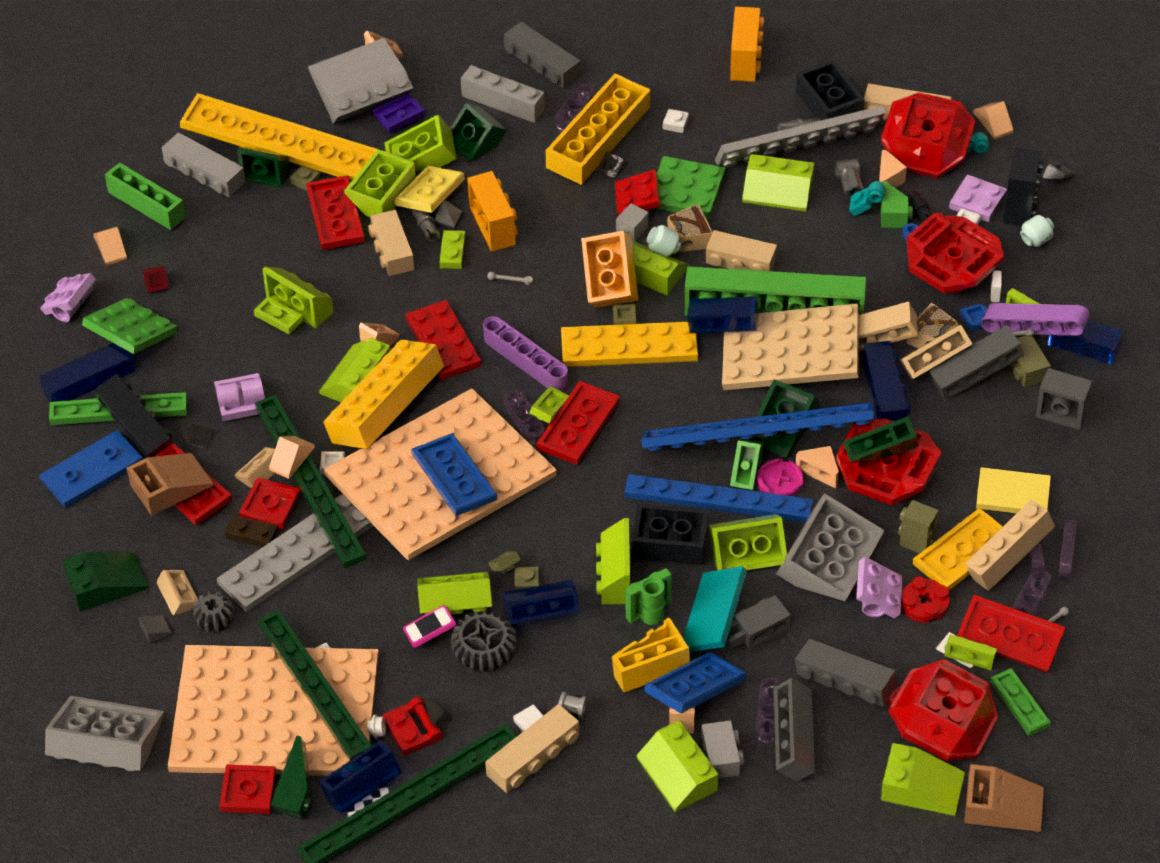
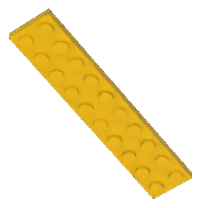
[180,93,393,181]

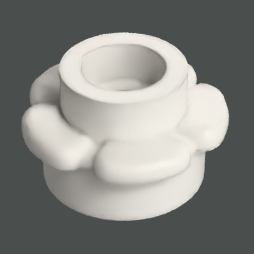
[367,715,386,739]

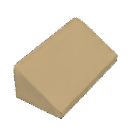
[235,447,275,488]
[157,570,198,615]

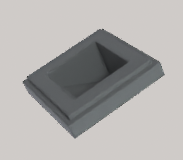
[1042,163,1075,179]
[435,200,463,229]

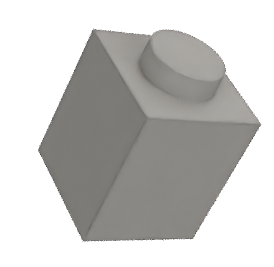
[616,204,649,241]

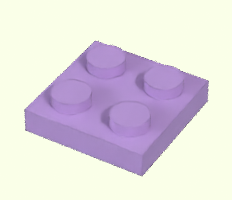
[949,174,1007,222]

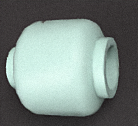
[1020,215,1054,247]
[647,225,681,257]

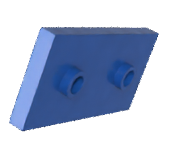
[39,430,143,508]
[412,433,497,516]
[644,652,747,714]

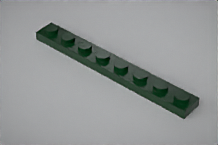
[257,610,373,763]

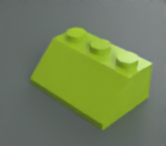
[345,149,416,218]
[742,154,814,211]
[632,240,689,296]
[262,266,334,329]
[319,338,391,402]
[708,514,787,570]
[596,518,630,604]
[417,572,492,615]
[637,720,718,812]

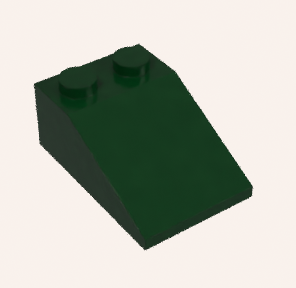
[750,379,820,459]
[62,551,148,612]

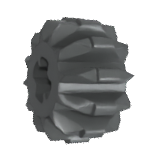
[193,591,234,632]

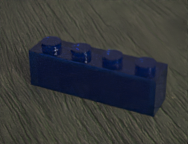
[862,341,911,422]
[39,343,135,402]

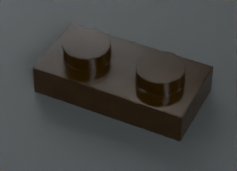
[225,515,278,547]

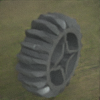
[451,611,516,672]

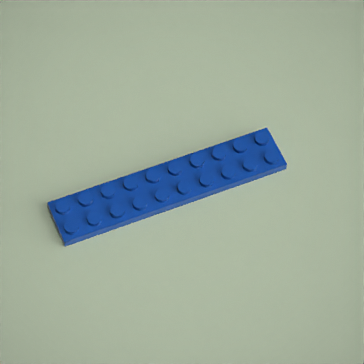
[641,402,874,451]

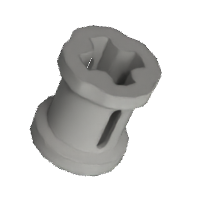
[559,692,587,718]

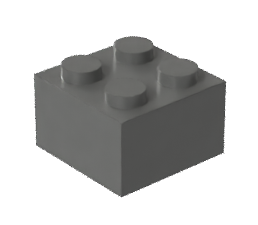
[1036,368,1092,430]

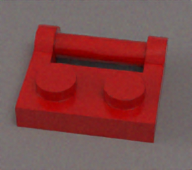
[382,697,443,756]

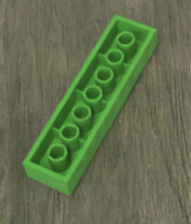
[685,267,866,319]

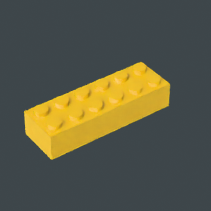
[546,74,650,185]
[323,340,444,449]

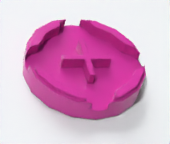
[757,459,803,496]

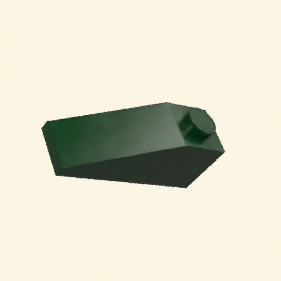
[843,416,919,463]
[271,735,313,820]

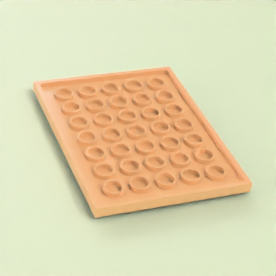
[324,389,557,560]
[168,645,379,777]

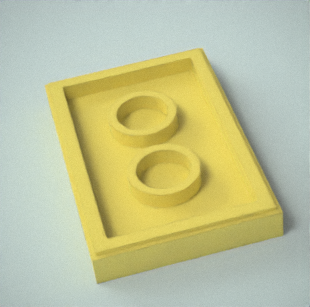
[394,166,465,213]
[976,467,1051,513]

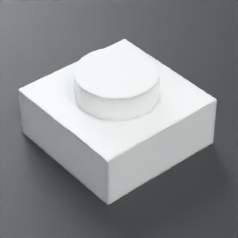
[663,109,689,133]

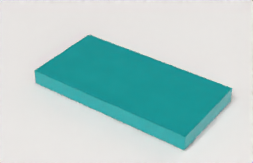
[683,566,747,653]

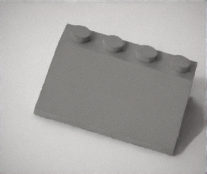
[308,38,413,124]
[776,493,885,601]
[45,696,164,771]

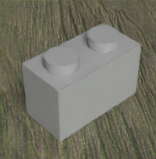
[701,721,744,778]

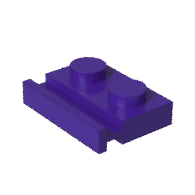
[373,93,425,133]

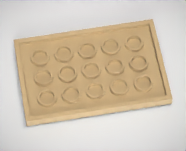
[722,304,859,390]

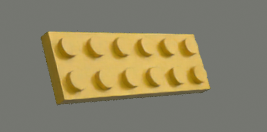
[561,321,698,367]

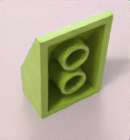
[385,115,456,172]
[881,743,965,816]

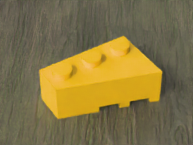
[612,617,690,693]

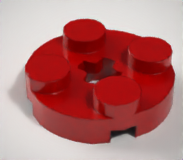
[901,576,950,623]

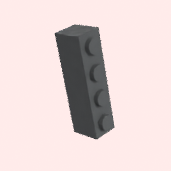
[504,22,581,88]
[928,325,1024,401]
[795,639,897,707]
[774,678,815,782]

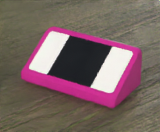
[403,605,456,648]

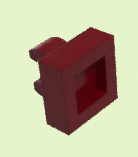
[142,265,169,293]

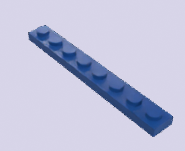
[624,474,813,522]

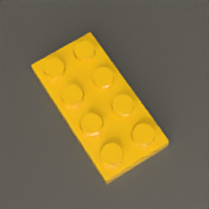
[913,508,1003,590]

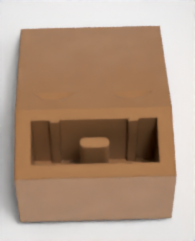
[127,453,214,516]
[964,764,1044,832]

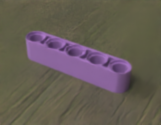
[981,303,1090,336]
[483,317,568,392]

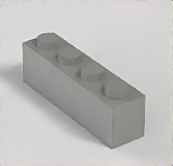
[461,65,545,123]
[162,132,246,197]

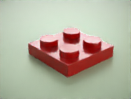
[615,169,661,215]
[239,477,301,529]
[219,764,276,814]

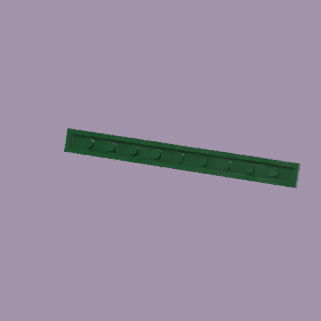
[254,394,366,569]
[297,723,517,863]

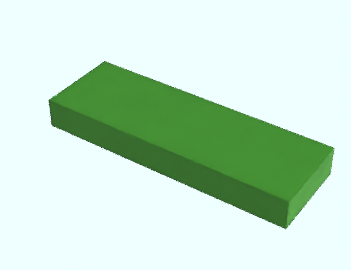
[990,668,1051,736]

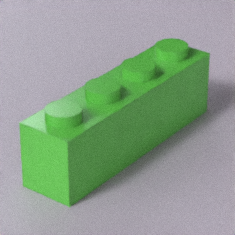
[105,162,186,230]

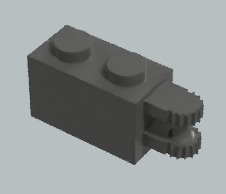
[727,595,791,650]

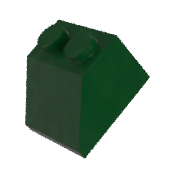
[450,103,507,161]
[237,147,290,188]

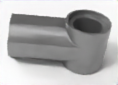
[835,158,864,199]

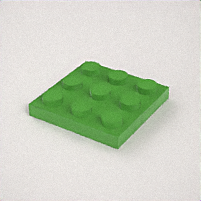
[656,156,725,219]
[82,298,178,354]

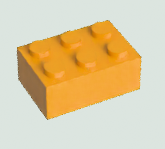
[730,7,764,82]
[468,171,518,252]
[581,231,639,308]

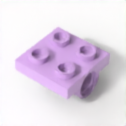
[40,273,96,322]
[214,373,265,421]
[856,557,903,619]

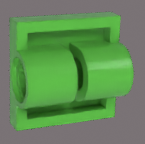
[625,568,671,625]

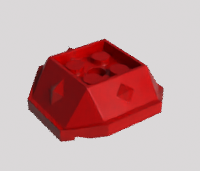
[881,92,975,179]
[906,212,1004,295]
[836,418,942,505]
[888,659,998,761]

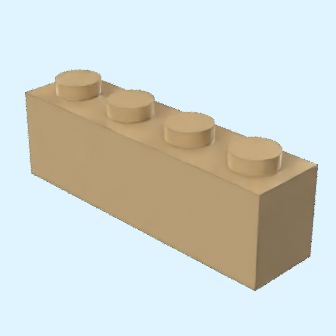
[864,84,952,120]
[965,499,1055,591]
[485,704,579,793]

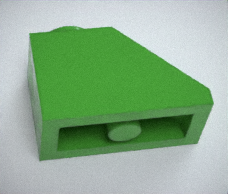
[881,181,912,228]
[730,439,764,490]

